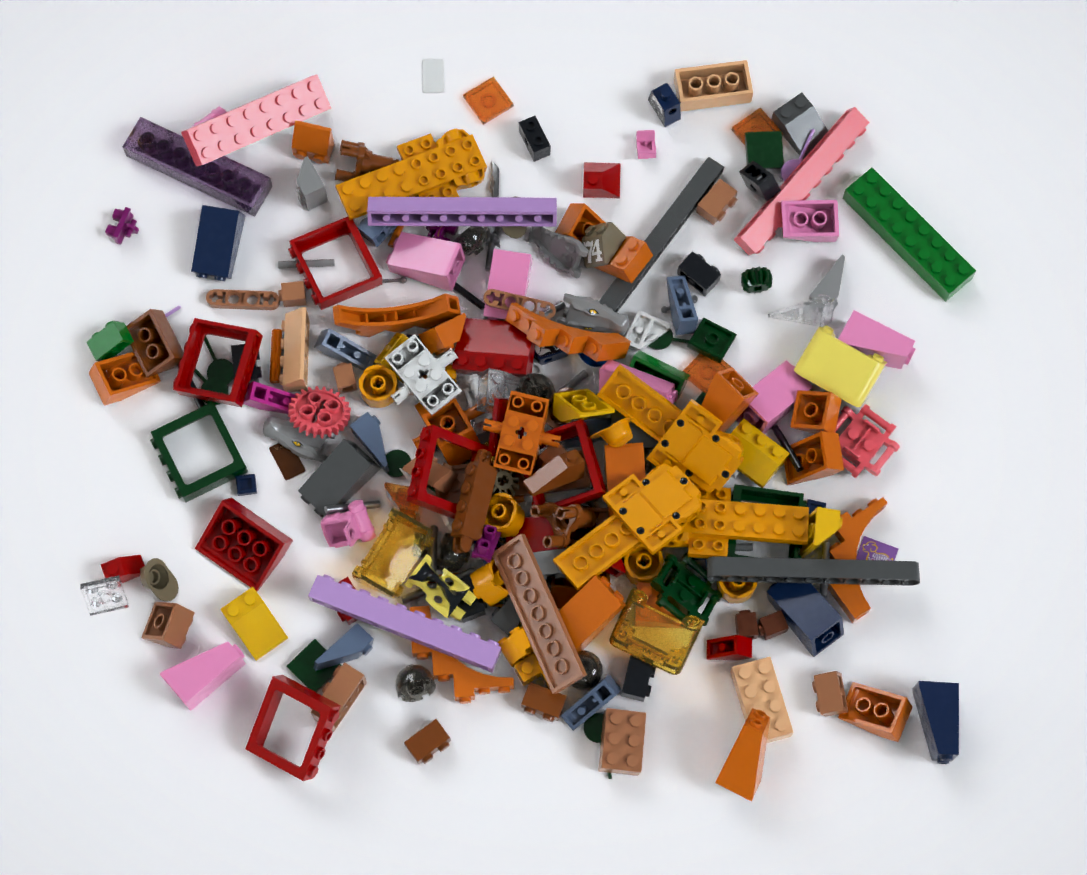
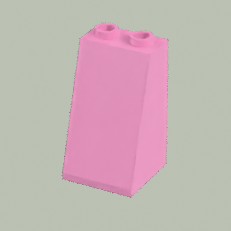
[386,232,466,292]
[483,249,533,321]
[838,310,916,369]
[599,360,678,407]
[736,360,813,434]
[160,641,246,711]

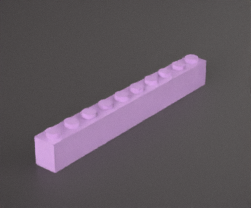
[367,197,557,227]
[308,574,501,673]

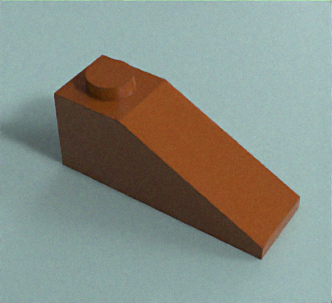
[523,449,585,497]

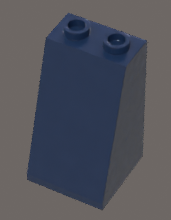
[191,205,246,282]
[766,583,844,657]
[912,681,959,764]

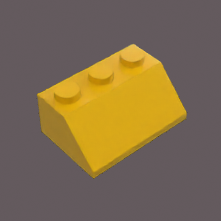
[731,419,790,488]
[799,507,843,559]

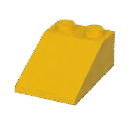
[553,388,615,423]
[220,587,288,661]

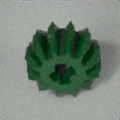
[741,266,773,294]

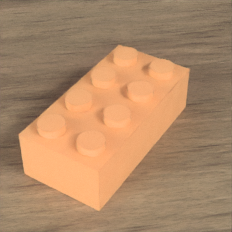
[674,60,753,112]
[730,657,794,743]

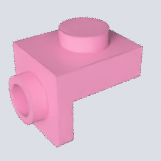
[636,130,656,159]

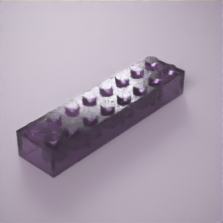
[122,117,273,217]

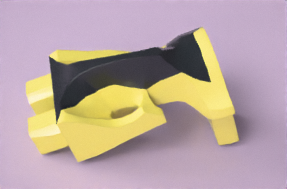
[404,554,477,621]

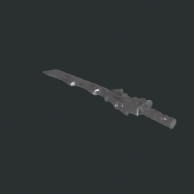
[482,161,500,271]

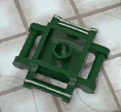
[650,552,722,628]

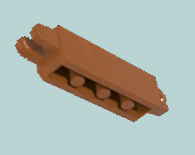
[450,449,497,554]

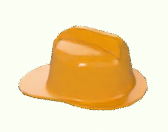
[590,417,633,447]

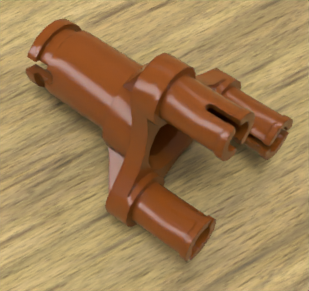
[335,140,399,182]
[530,502,596,549]

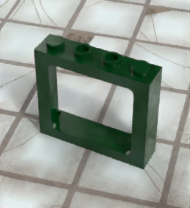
[150,402,248,503]
[727,484,807,558]

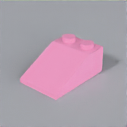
[781,200,839,242]

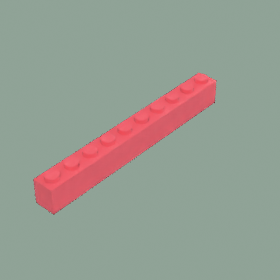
[734,107,870,255]

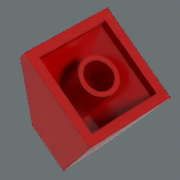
[583,162,621,199]

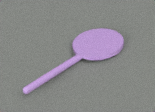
[781,129,815,181]

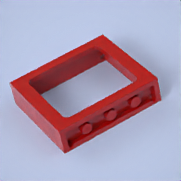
[288,216,383,310]
[173,318,263,408]
[524,419,607,509]
[407,425,488,519]
[245,675,341,781]

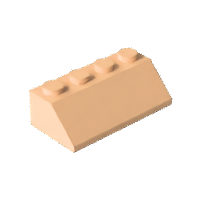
[279,307,310,392]

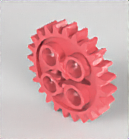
[288,386,351,439]

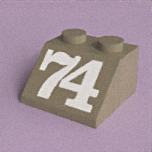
[582,222,626,268]

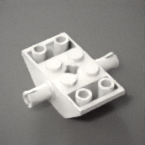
[385,334,462,415]

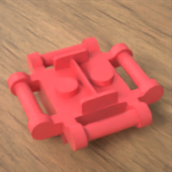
[835,404,900,478]

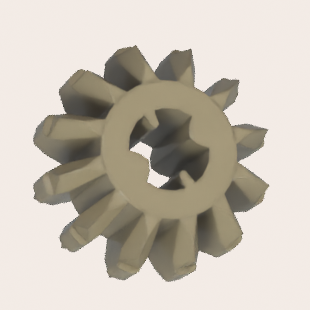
[492,468,519,496]

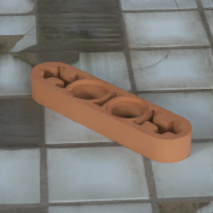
[206,289,280,310]
[483,289,556,319]

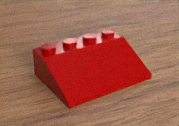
[452,318,535,379]
[195,497,293,591]

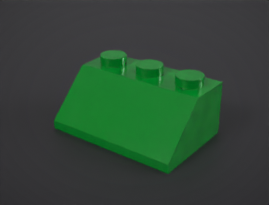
[629,350,690,405]

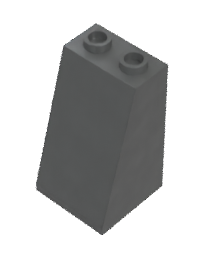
[298,439,381,518]

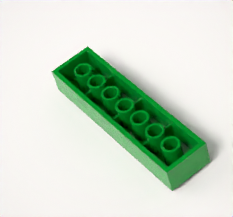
[842,167,976,302]

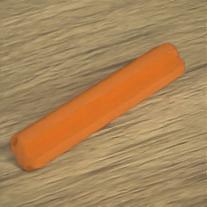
[269,329,282,384]

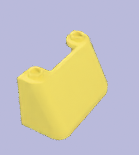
[794,325,887,407]

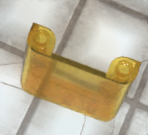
[352,507,435,599]
[609,587,705,675]

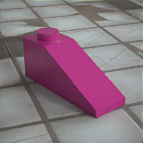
[243,381,295,414]

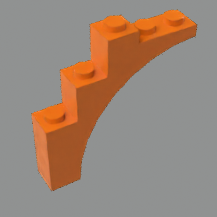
[333,293,461,337]
[505,303,631,362]
[828,497,888,623]
[410,606,514,704]

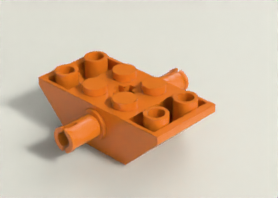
[483,390,561,476]
[412,398,485,466]

